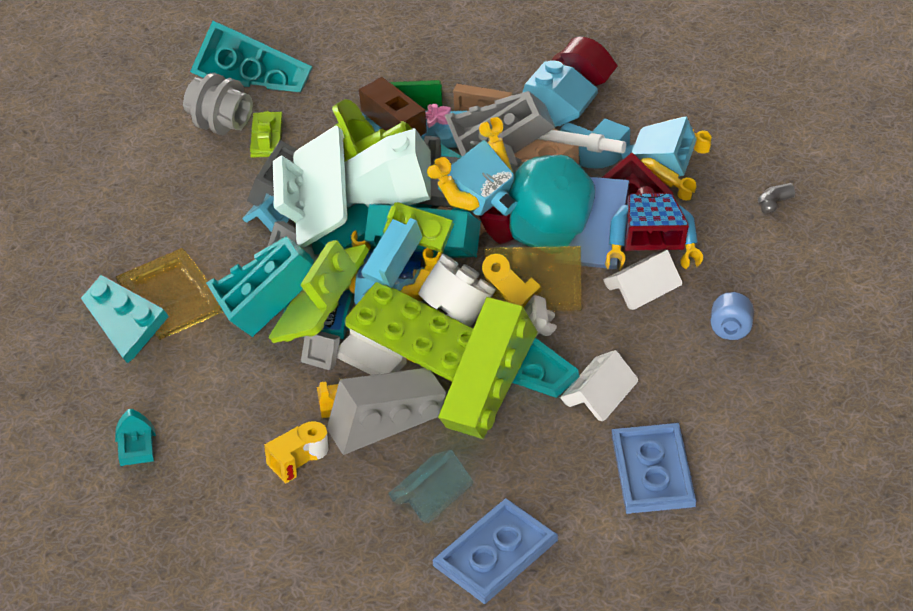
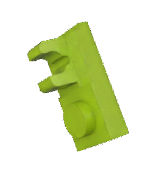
[250,111,283,157]
[383,202,454,253]

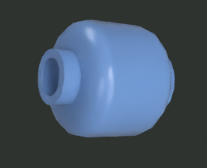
[710,292,754,340]

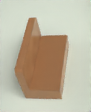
[453,84,513,111]

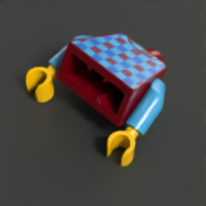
[605,186,703,270]

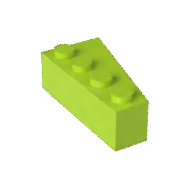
[438,297,538,439]

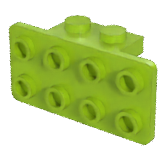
[269,240,369,343]
[345,282,473,382]

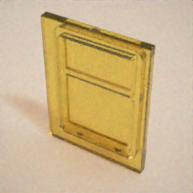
[116,248,223,340]

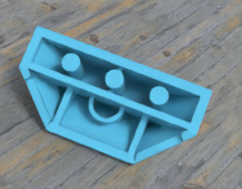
[522,61,598,127]

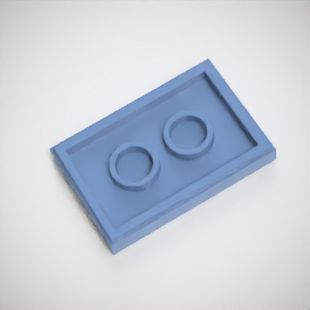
[554,177,629,269]
[611,423,696,514]
[432,498,558,604]

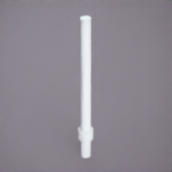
[538,130,626,153]

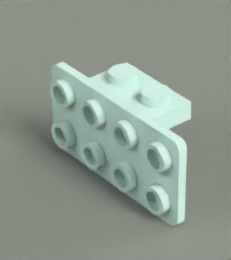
[273,126,347,248]

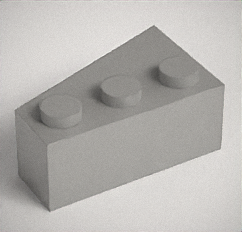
[445,91,556,156]
[327,368,446,455]

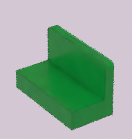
[390,80,443,110]

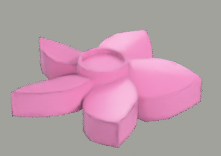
[426,104,451,128]

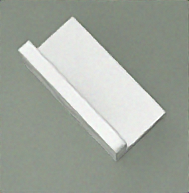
[603,250,682,310]
[337,329,407,375]
[560,350,638,421]

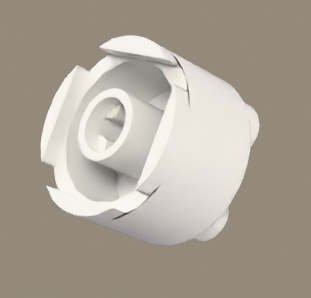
[418,254,496,327]

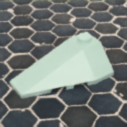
[344,129,431,207]

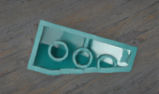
[190,21,313,93]

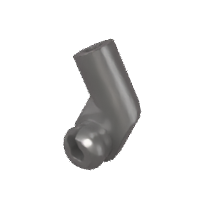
[758,183,795,214]

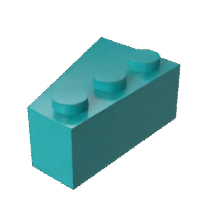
[364,204,481,258]
[206,236,314,337]

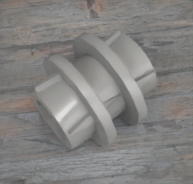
[183,73,253,135]

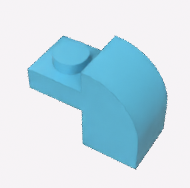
[561,118,630,168]

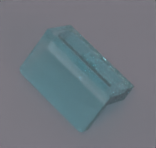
[388,449,473,523]

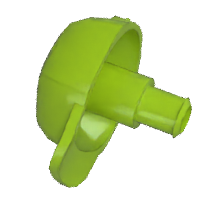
[332,99,412,162]

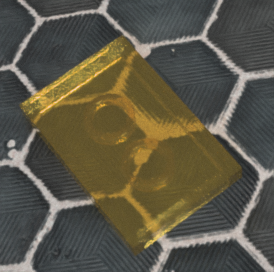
[485,246,581,311]

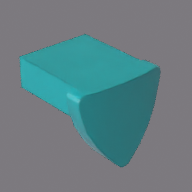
[115,409,156,466]

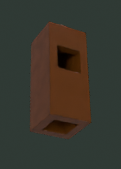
[359,77,427,136]

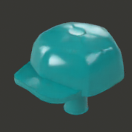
[508,155,595,255]

